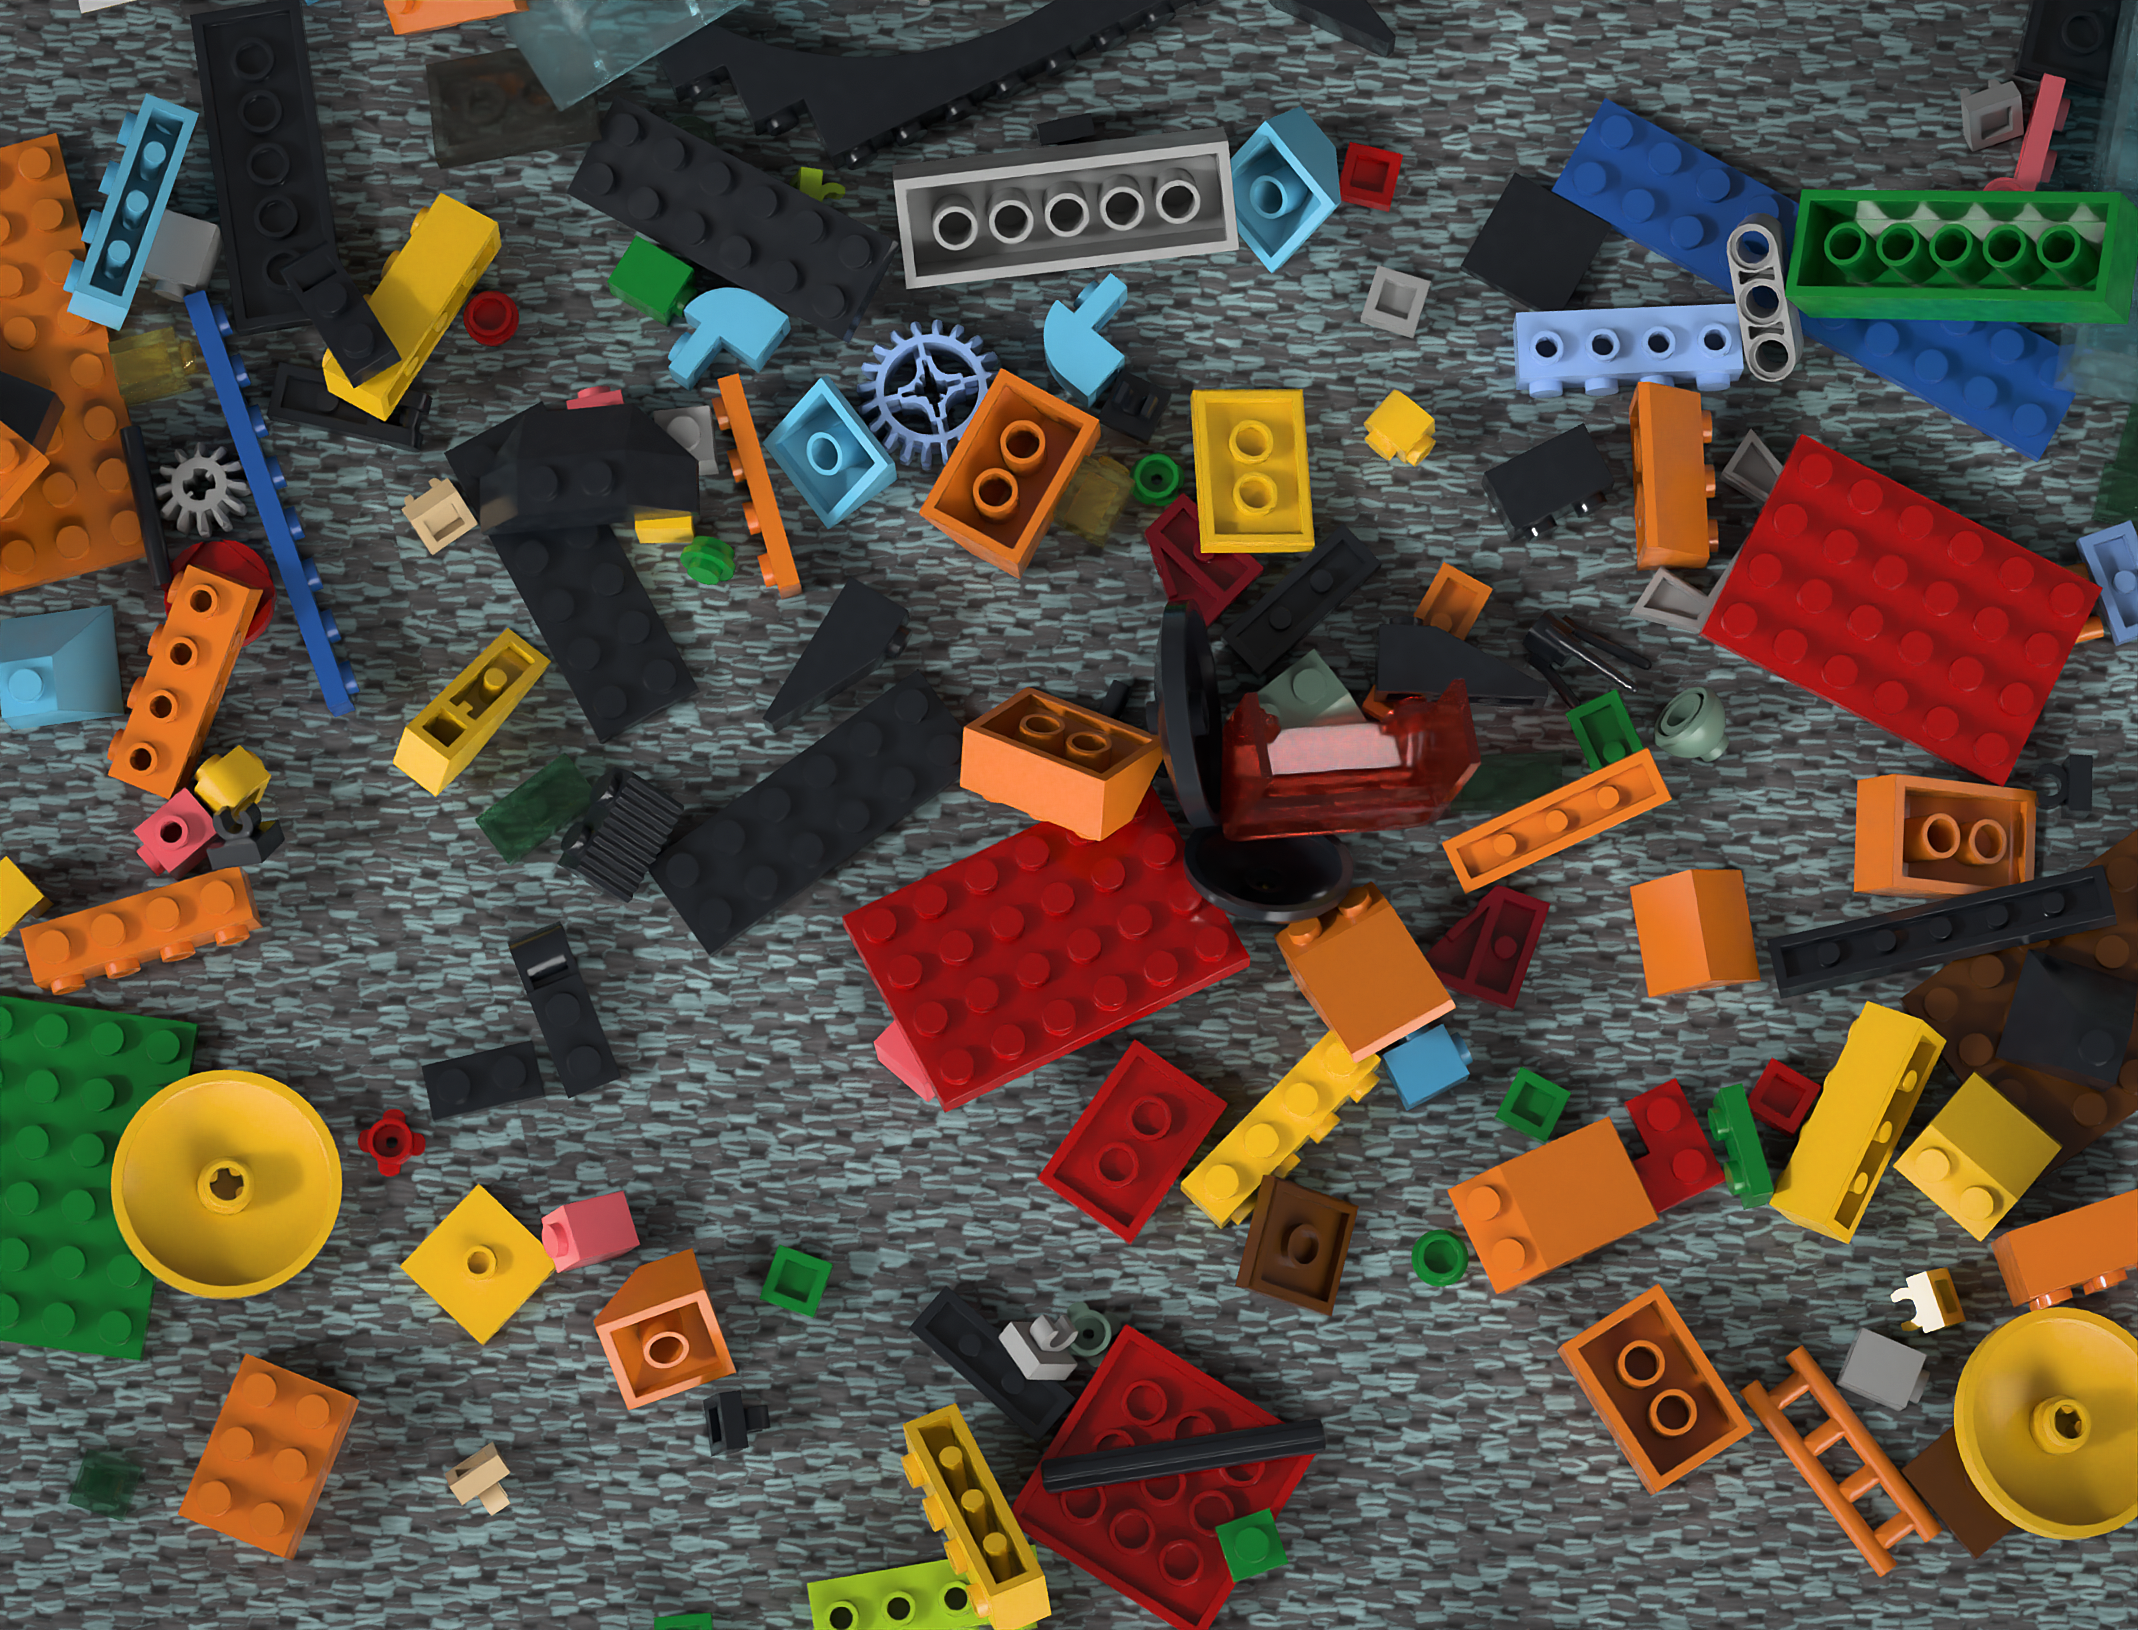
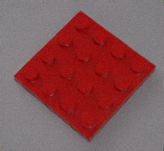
[1010,1324,1316,1630]

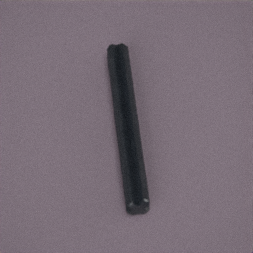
[1041,1419,1326,1494]

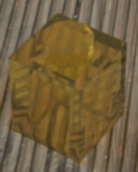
[107,326,199,407]
[1053,455,1135,549]

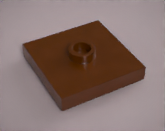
[1235,1175,1359,1316]
[1899,1424,2016,1560]

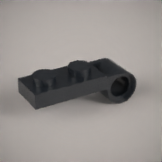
[278,240,402,388]
[507,921,621,1099]

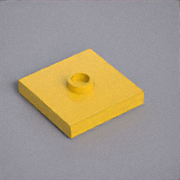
[399,1184,556,1346]

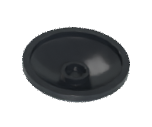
[1183,810,1354,924]

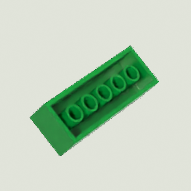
[1785,189,2138,324]

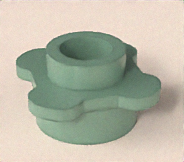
[1066,1302,1121,1367]

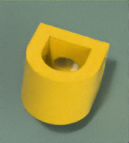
[1364,389,1436,467]
[194,745,271,821]

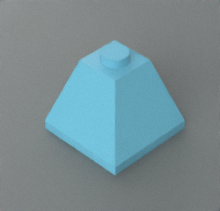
[1230,106,1341,274]
[0,605,125,730]

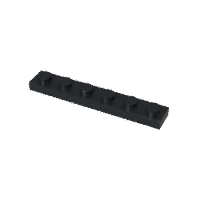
[1767,864,2117,999]

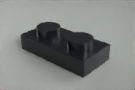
[421,1040,546,1123]

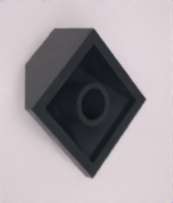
[1995,949,2138,1092]

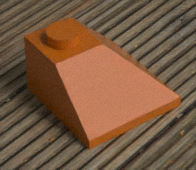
[593,1248,736,1410]

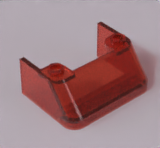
[1220,679,1481,841]

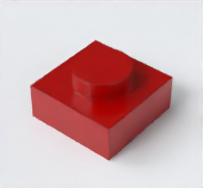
[1339,142,1403,212]
[1747,1057,1821,1138]

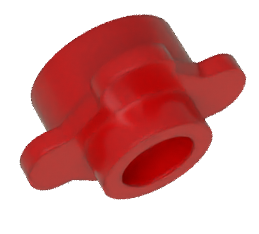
[358,1109,426,1177]

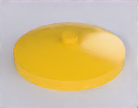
[111,1069,342,1300]
[1954,1307,2138,1540]

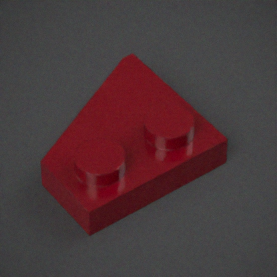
[1144,493,1264,630]
[1424,885,1551,1012]

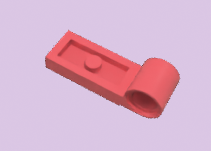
[1983,73,2071,191]

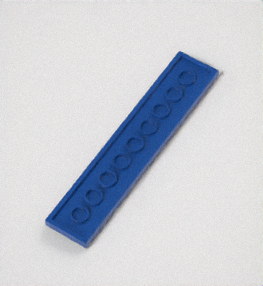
[1551,98,2093,462]

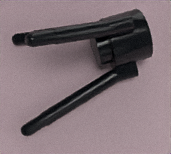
[1522,609,1652,709]

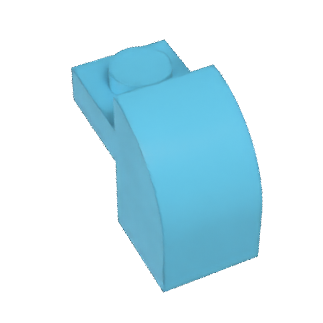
[1044,272,1127,409]
[668,287,791,391]

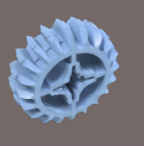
[857,320,999,470]

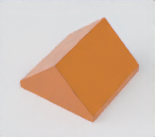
[1630,869,1761,998]

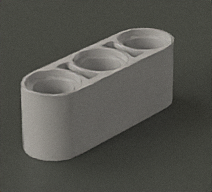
[1727,213,1804,382]

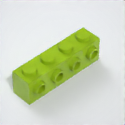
[807,1544,1039,1630]

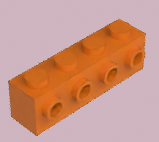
[107,564,263,800]
[19,866,263,995]

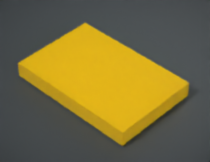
[1190,389,1315,553]

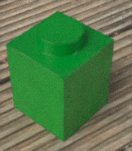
[607,235,699,327]

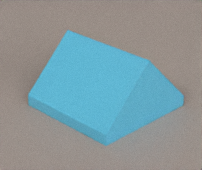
[762,375,898,529]

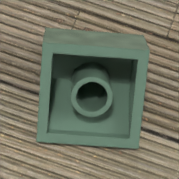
[1224,649,1382,815]

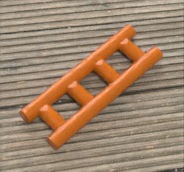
[1739,1344,1943,1577]

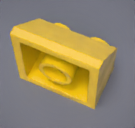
[1893,1070,2063,1242]

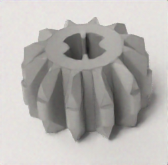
[155,442,252,539]

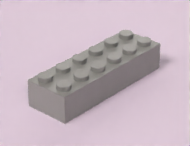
[892,126,1239,289]

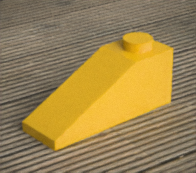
[392,628,551,797]

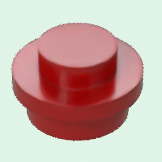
[463,291,520,346]

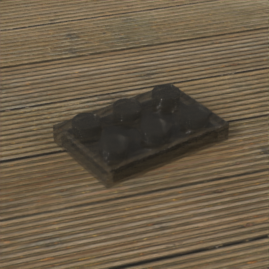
[426,34,602,170]

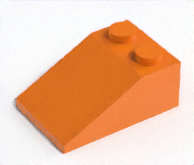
[1854,773,2037,899]
[1273,881,1456,1063]
[1447,1116,1660,1294]

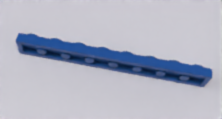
[183,290,360,717]

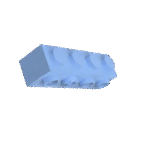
[1513,303,1744,398]

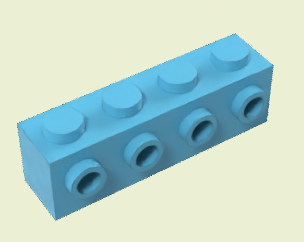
[63,93,199,331]

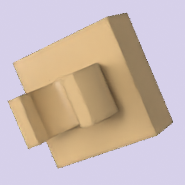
[401,478,478,555]
[445,1441,510,1516]

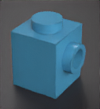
[1381,1024,1473,1111]

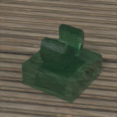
[68,1448,144,1522]

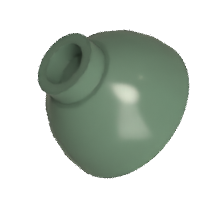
[1653,686,1729,762]

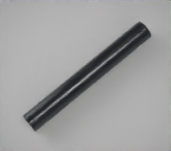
[119,425,174,590]

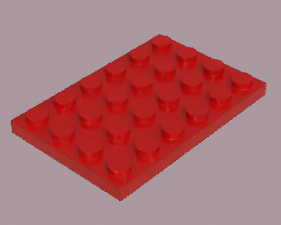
[1698,434,2103,788]
[842,783,1250,1113]

